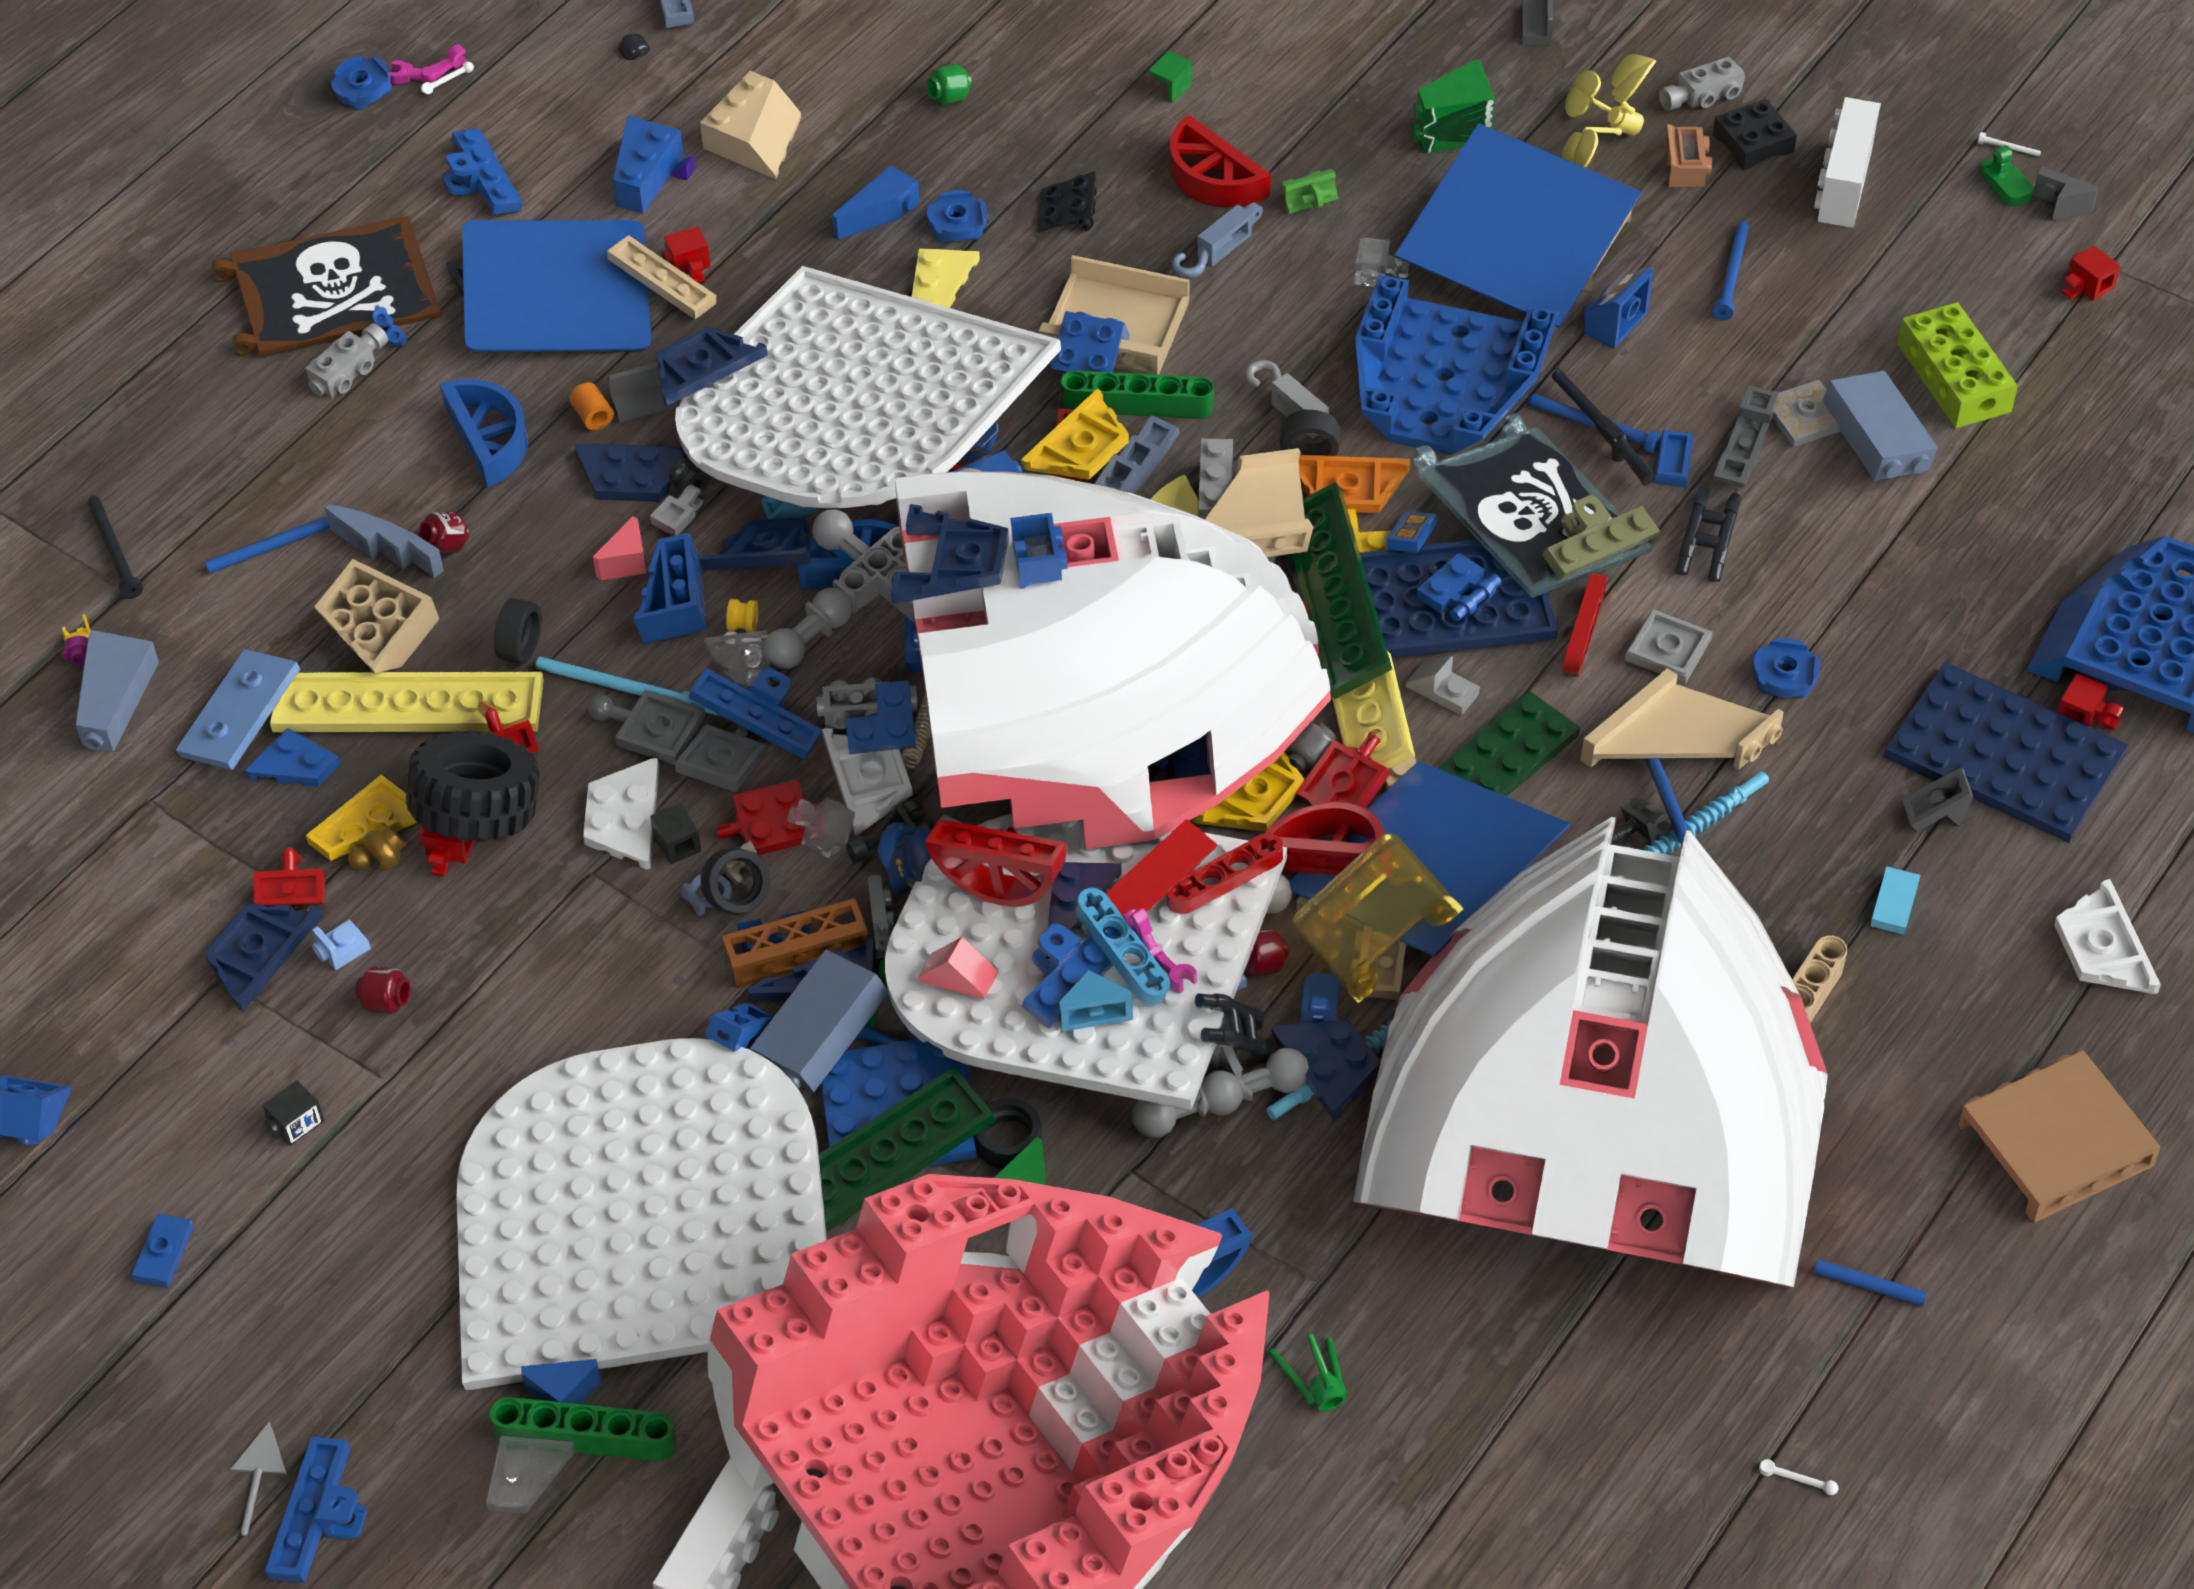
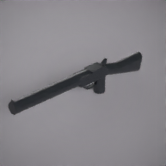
[1552,368,1655,486]

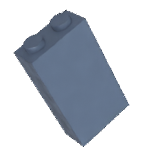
[1823,371,1938,481]
[750,950,888,1092]

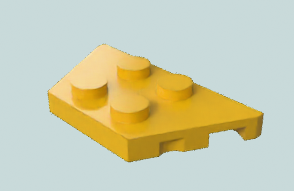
[1021,389,1129,479]
[1192,752,1304,832]

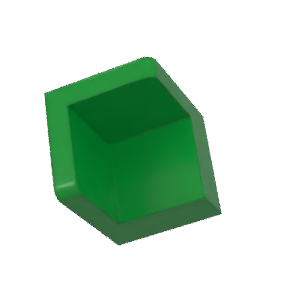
[1149,51,1192,102]

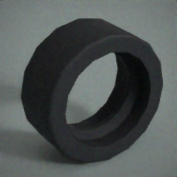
[1280,409,1340,456]
[494,598,542,663]
[700,848,770,914]
[974,1098,1042,1169]

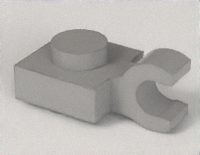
[650,484,703,536]

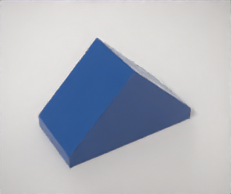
[521,1359,601,1404]

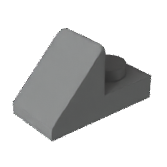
[1405,655,1480,716]

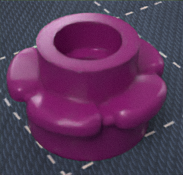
[62,636,88,665]

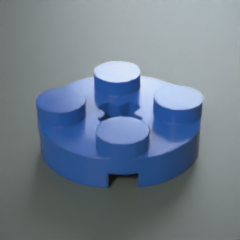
[331,55,392,110]
[927,190,987,242]
[1752,638,1820,698]

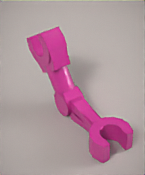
[389,44,468,85]
[1122,908,1198,993]

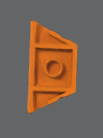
[1298,455,1410,513]

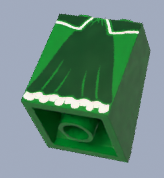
[1412,59,1495,153]

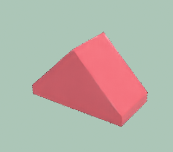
[593,516,647,581]
[918,937,998,999]

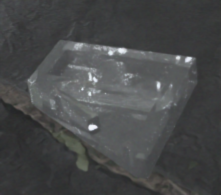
[486,1436,575,1514]

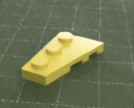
[912,249,980,308]

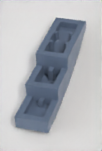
[1095,415,1180,494]
[325,504,444,578]

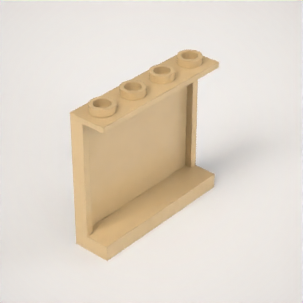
[1039,255,1189,375]

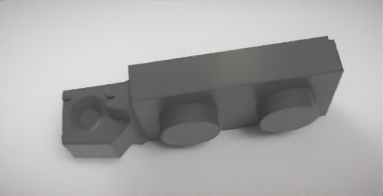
[867,874,895,959]

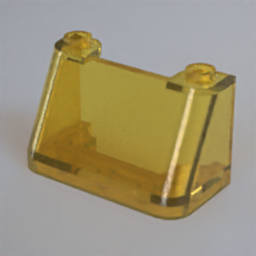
[1292,834,1463,1004]

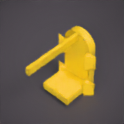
[62,614,91,641]

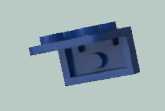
[1051,311,1130,373]

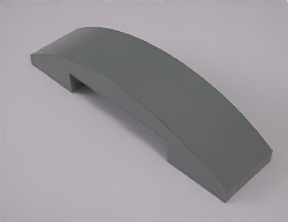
[1713,385,1779,488]

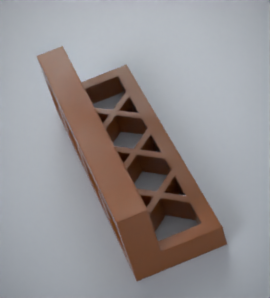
[722,898,868,988]

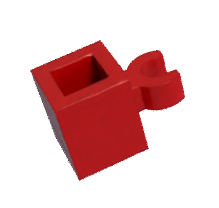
[661,226,711,283]
[2061,245,2120,301]
[2057,673,2124,731]
[420,825,475,877]

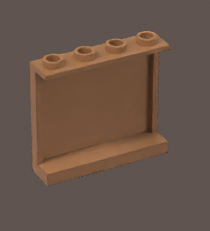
[1958,1050,2161,1223]

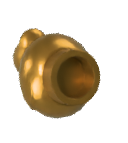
[348,825,406,870]

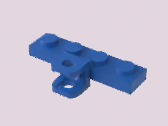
[442,129,522,214]
[688,668,822,760]
[1021,923,1121,1029]
[265,1437,367,1583]

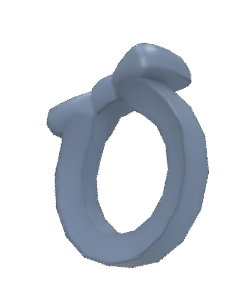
[681,874,732,916]

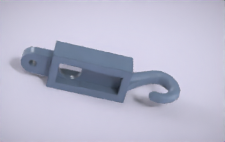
[1171,203,1263,279]

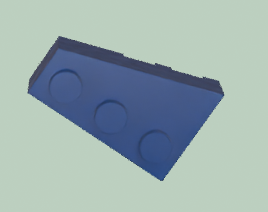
[613,115,684,214]
[633,532,707,644]

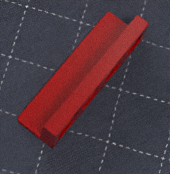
[1096,818,1217,922]

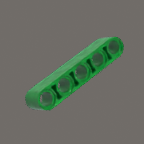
[1061,371,1214,419]
[490,1397,677,1461]

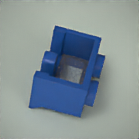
[1010,513,1068,589]

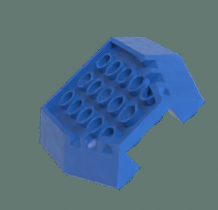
[1355,274,1559,455]
[2027,536,2194,733]

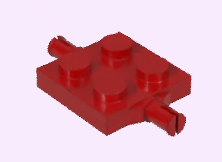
[1296,733,1390,809]
[716,780,832,855]

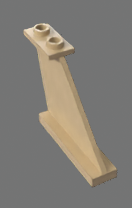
[1205,448,1313,557]
[1580,668,1784,770]

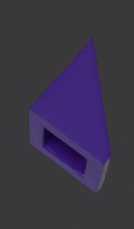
[671,154,696,181]

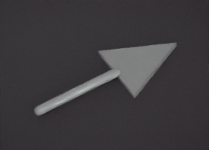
[230,1421,287,1536]

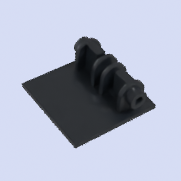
[1038,171,1097,232]

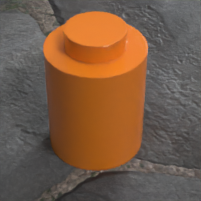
[569,382,614,430]

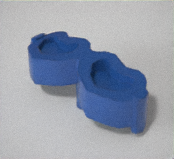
[373,305,407,347]

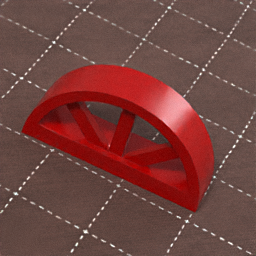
[1170,114,1271,207]
[1264,802,1393,880]
[925,819,1067,907]

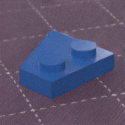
[245,728,341,787]

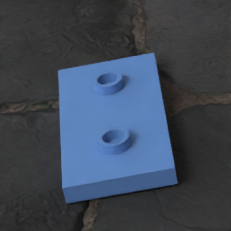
[176,649,301,770]

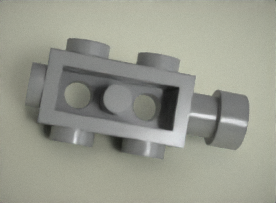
[1659,56,1745,111]
[305,323,388,398]
[816,678,918,729]

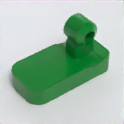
[1980,145,2034,206]

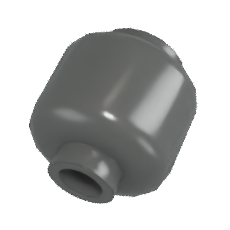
[1287,721,1336,771]

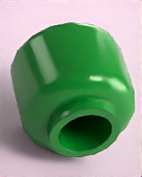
[926,64,972,105]

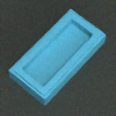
[1870,867,1920,935]

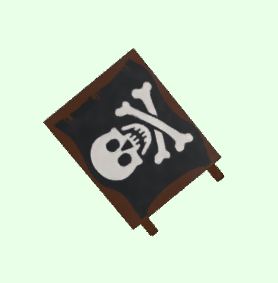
[212,216,441,356]

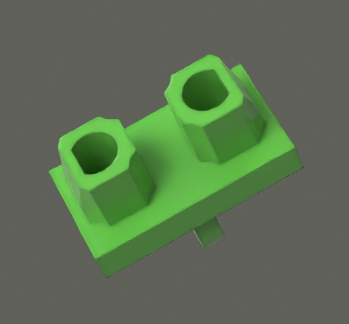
[1282,169,1338,214]

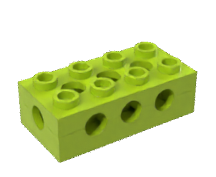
[1897,302,2018,428]

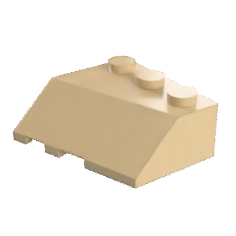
[700,71,801,180]
[314,559,439,674]

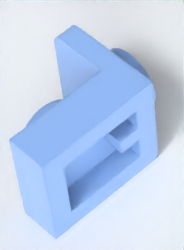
[312,919,371,970]

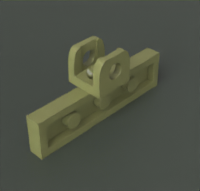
[1542,495,1660,580]

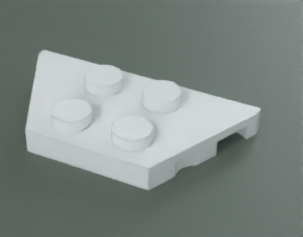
[822,728,912,835]
[583,758,659,869]
[2054,879,2161,994]

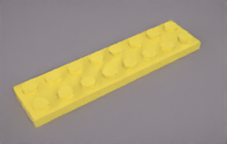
[270,672,544,732]

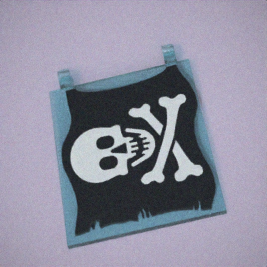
[1414,413,1653,598]

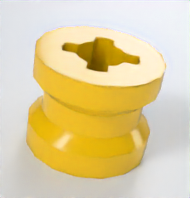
[726,599,758,633]

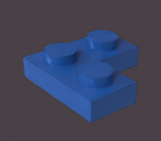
[845,680,916,755]

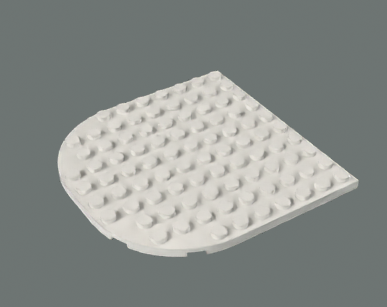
[675,266,1061,508]
[885,814,1287,1110]
[457,1038,827,1391]

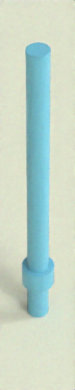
[536,657,719,716]

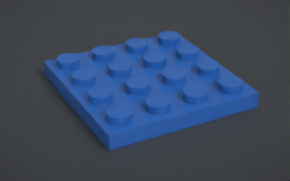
[822,1038,977,1167]

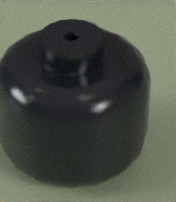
[618,33,650,60]

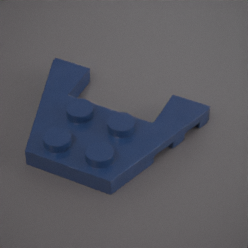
[891,504,1009,604]

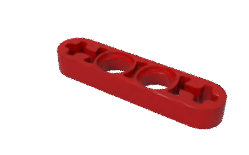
[1563,572,1608,676]
[1167,834,1283,914]

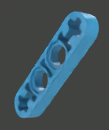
[1075,888,1170,1005]

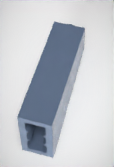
[76,630,159,752]

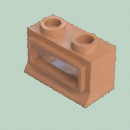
[1664,124,1712,187]

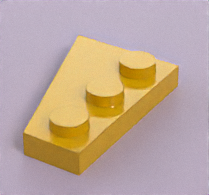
[306,775,417,861]

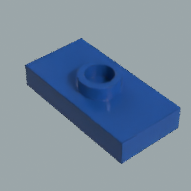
[132,1214,194,1288]

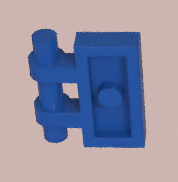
[1416,553,1502,621]

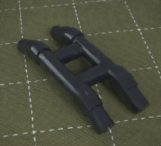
[1675,487,1742,582]
[1195,993,1270,1064]

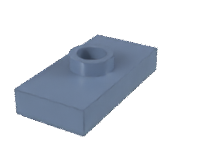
[659,0,695,28]

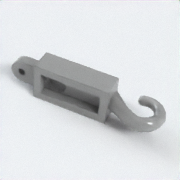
[1245,360,1329,439]

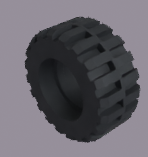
[406,730,540,842]

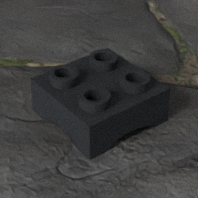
[1713,99,1797,171]

